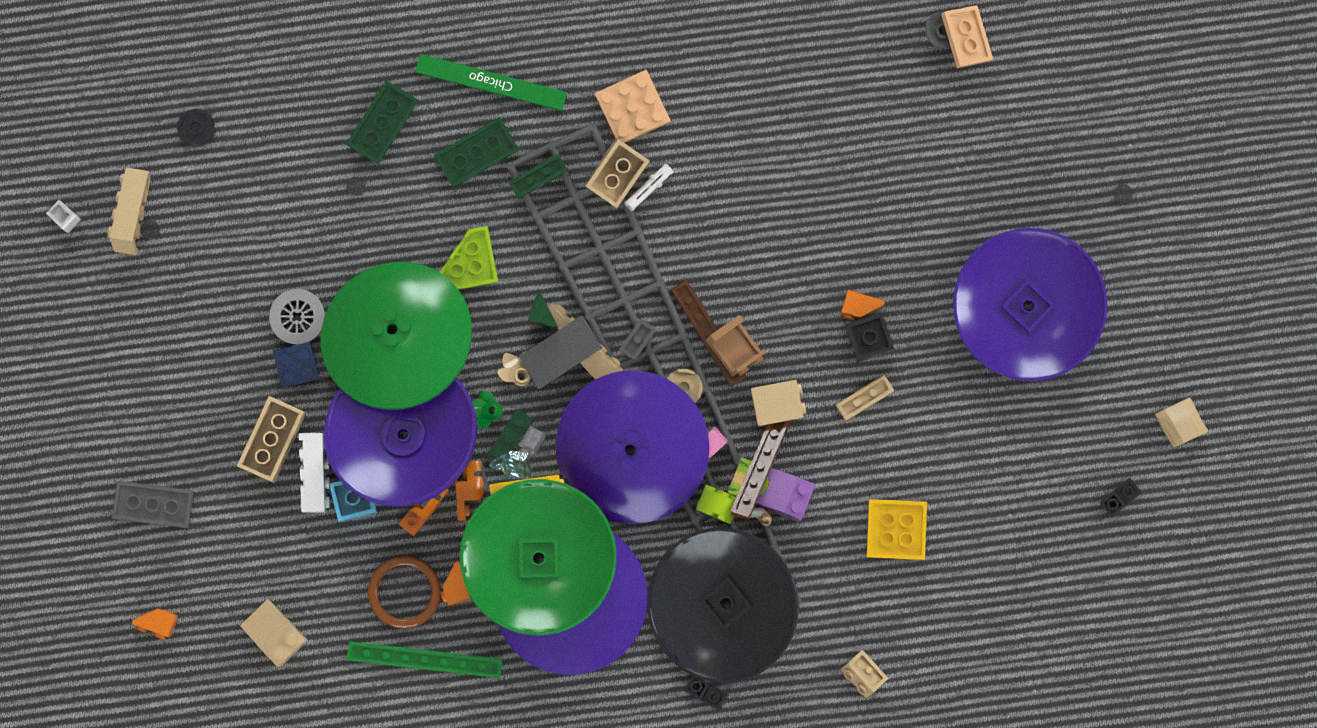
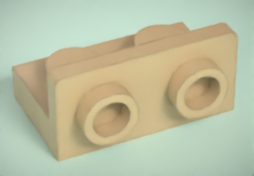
[841,650,889,698]

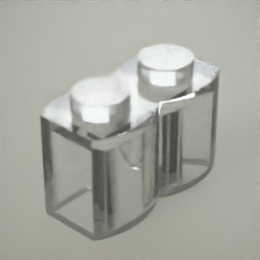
[518,426,547,458]

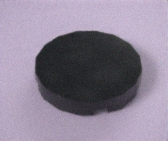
[177,109,215,147]

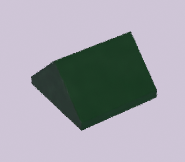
[528,291,558,331]

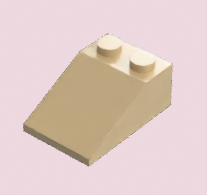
[586,138,649,208]
[240,599,308,667]

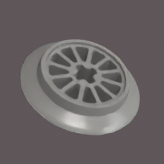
[269,289,325,344]

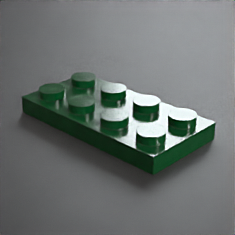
[346,80,419,165]
[434,117,519,188]

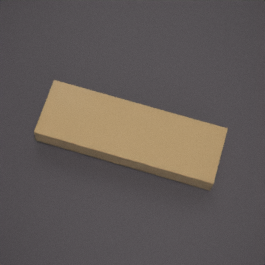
[835,375,894,421]

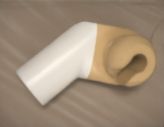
[750,507,772,526]

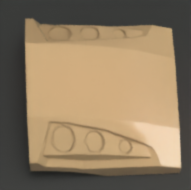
[1155,398,1208,448]

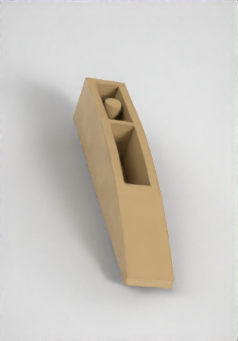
[548,304,626,379]

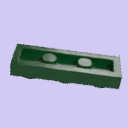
[509,154,568,199]
[486,409,533,468]

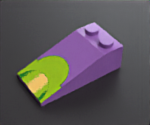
[727,457,815,522]

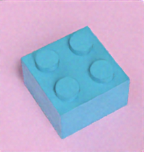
[329,481,378,522]

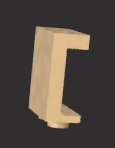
[751,380,806,427]

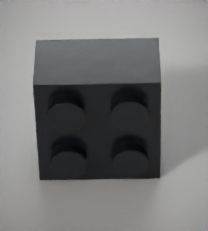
[845,313,894,363]

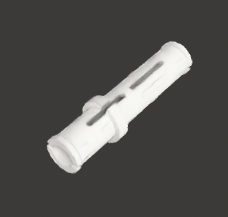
[624,164,673,211]

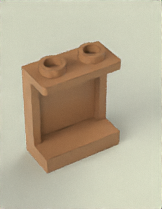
[706,315,766,377]

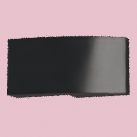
[1099,478,1142,518]
[684,676,729,711]

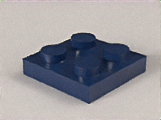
[272,341,320,388]

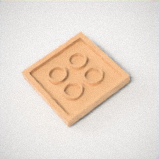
[595,70,671,143]

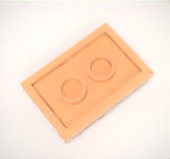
[941,5,993,68]

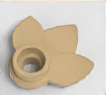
[497,351,531,386]

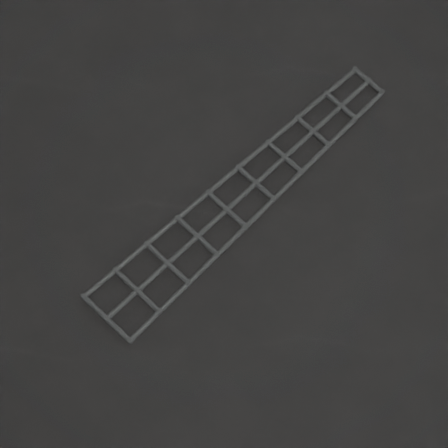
[506,123,802,604]

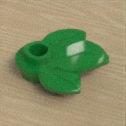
[472,391,503,428]

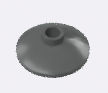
[925,12,951,49]

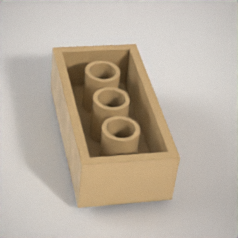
[237,396,307,483]

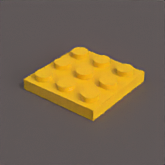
[867,499,927,560]

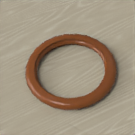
[368,555,441,629]

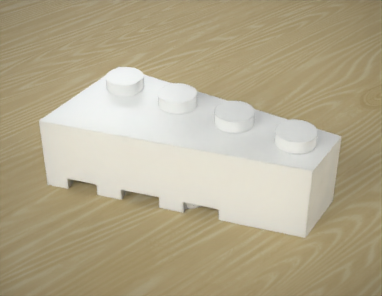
[299,433,330,513]

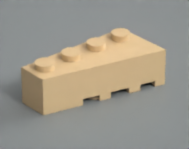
[108,168,151,255]

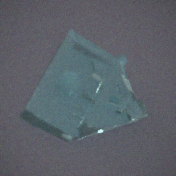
[489,451,532,479]

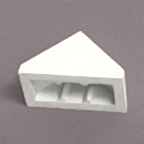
[46,200,81,233]

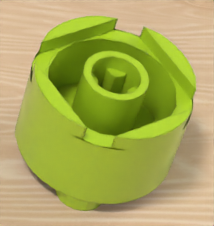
[696,484,736,524]

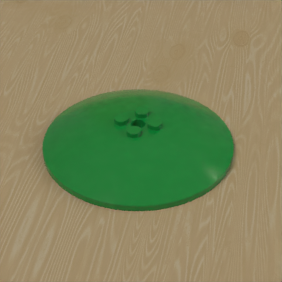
[321,262,472,410]
[460,479,616,636]

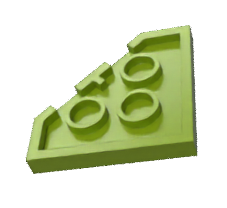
[439,226,498,290]

